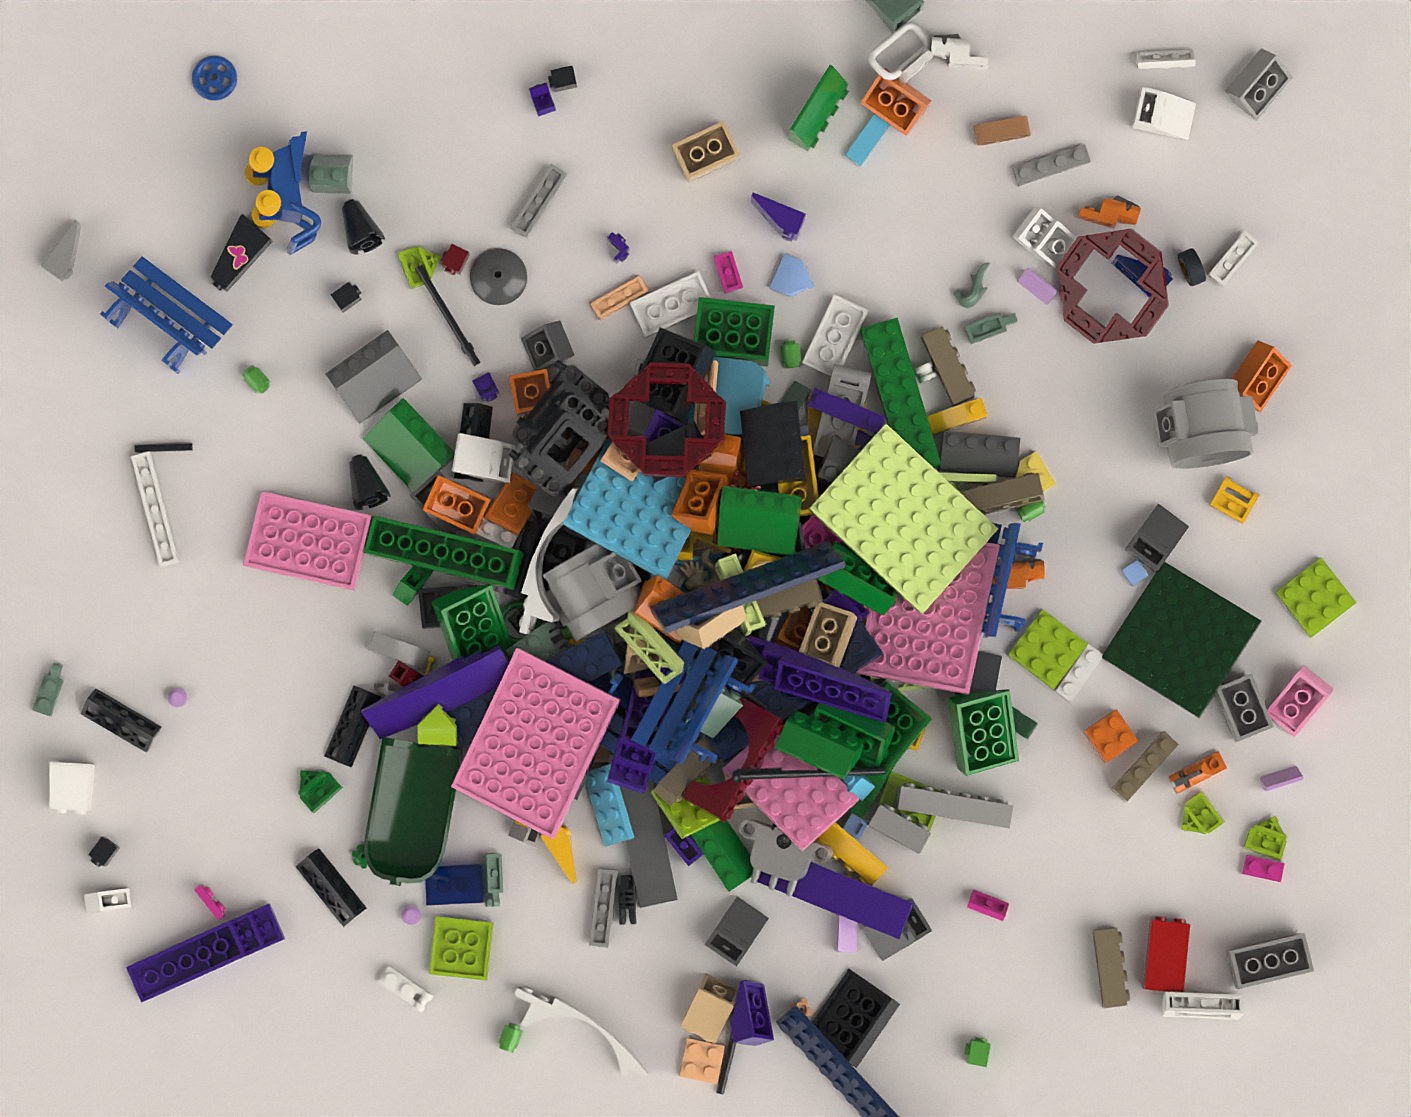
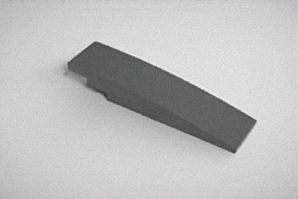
[608,755,678,908]

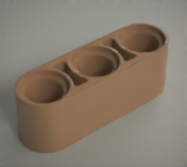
[973,116,1031,146]

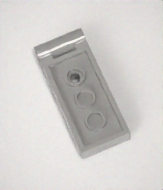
[813,364,872,458]

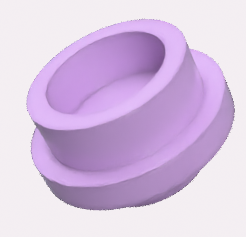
[168,688,187,707]
[401,905,421,925]

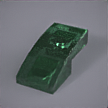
[1012,707,1038,740]

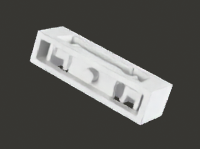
[1162,992,1244,1020]

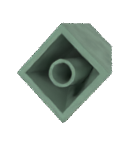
[866,0,924,33]
[309,154,353,194]
[683,681,743,738]

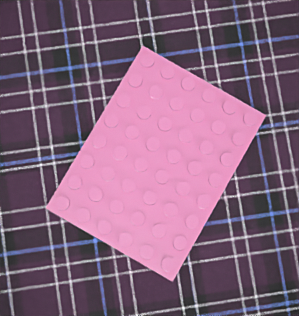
[856,542,1000,695]
[451,648,621,839]

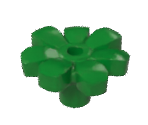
[352,844,367,869]

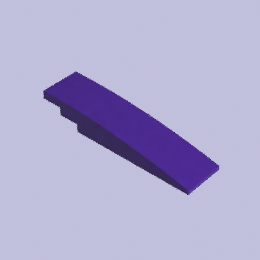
[747,635,892,723]
[361,645,510,739]
[607,669,670,794]
[757,862,914,939]
[126,904,285,1003]

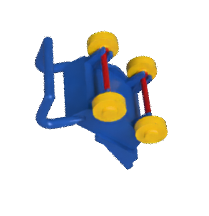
[245,131,321,255]

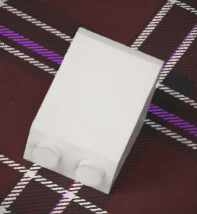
[49,762,95,815]

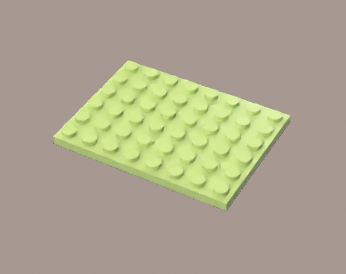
[809,424,998,614]

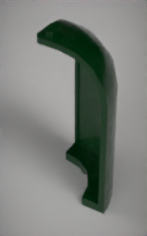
[364,737,463,886]

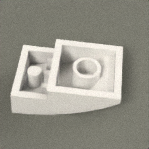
[1012,207,1077,271]

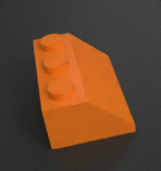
[860,68,932,136]
[1232,340,1292,413]
[672,470,730,534]
[634,575,686,643]

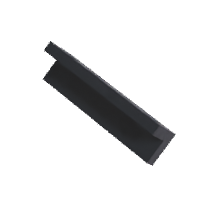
[454,403,493,482]
[324,686,381,768]
[81,688,161,753]
[296,848,367,927]

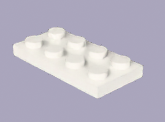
[630,271,711,338]
[802,294,869,377]

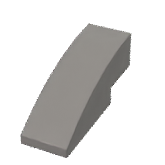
[368,631,431,669]

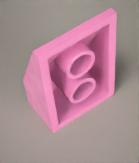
[1267,665,1333,737]

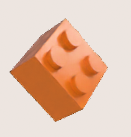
[509,369,550,416]
[1083,709,1138,763]

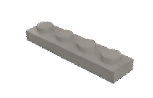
[1012,144,1091,187]
[510,164,567,238]
[589,868,617,948]

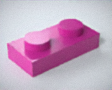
[714,251,743,294]
[1242,855,1285,882]
[194,885,226,920]
[967,889,1009,921]

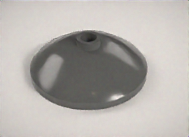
[470,248,527,305]

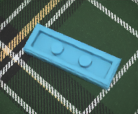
[845,114,890,167]

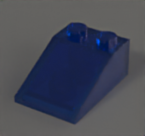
[1111,255,1173,298]
[425,864,484,906]

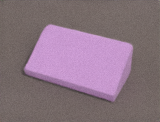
[1018,268,1057,304]
[1260,766,1304,791]
[837,915,858,952]

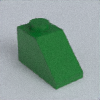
[392,566,434,606]

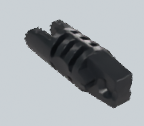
[618,875,637,925]

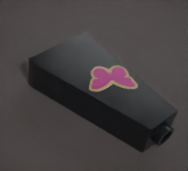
[211,214,273,292]

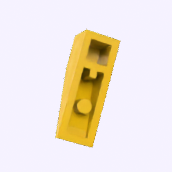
[927,398,988,435]
[540,825,577,884]

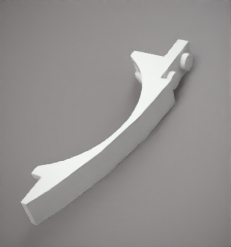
[519,487,581,634]
[514,986,648,1077]

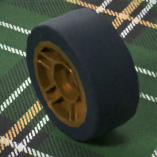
[1178,248,1206,287]

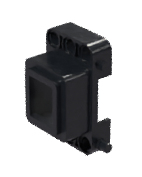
[512,360,610,464]
[508,392,608,499]

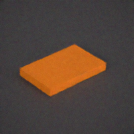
[485,472,537,536]

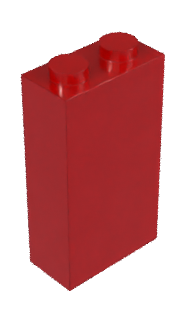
[1143,916,1191,993]

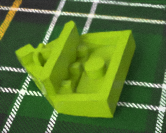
[397,246,441,289]
[418,704,457,746]
[1181,791,1225,834]
[1243,816,1287,861]

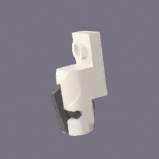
[931,34,988,69]

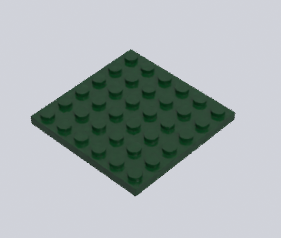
[1102,562,1262,718]

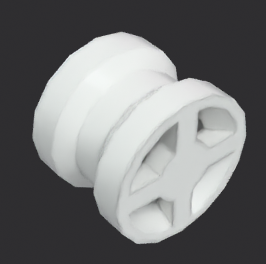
[914,362,938,384]

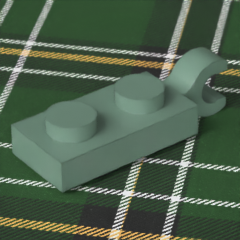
[964,313,1018,344]
[32,663,64,716]
[482,854,503,907]

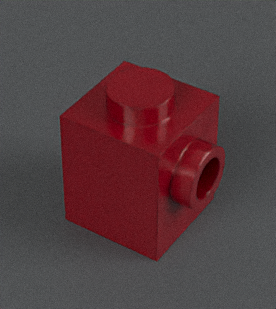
[441,244,470,275]
[389,660,423,687]

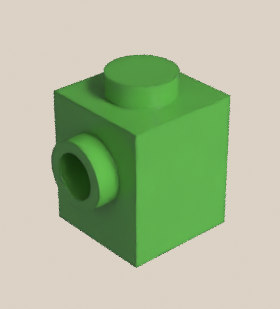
[964,1037,991,1067]

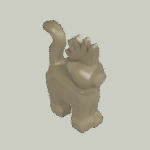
[679,548,720,591]

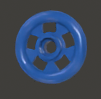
[192,56,237,100]

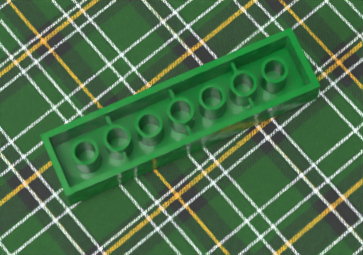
[860,317,941,468]
[364,516,524,591]

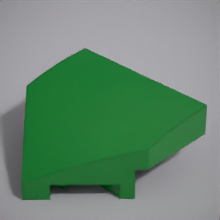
[298,770,343,813]

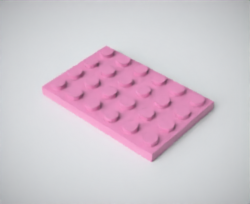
[243,491,373,591]
[722,724,859,851]

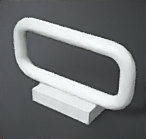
[868,23,933,85]

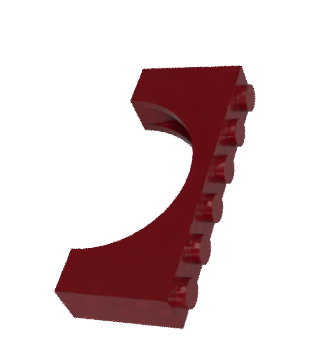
[682,697,784,823]

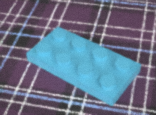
[585,764,634,847]

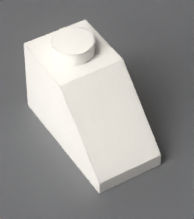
[84,888,132,914]

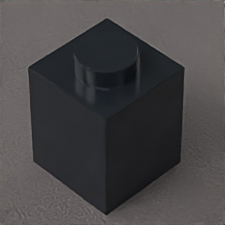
[548,65,577,92]
[330,282,362,313]
[88,836,120,867]

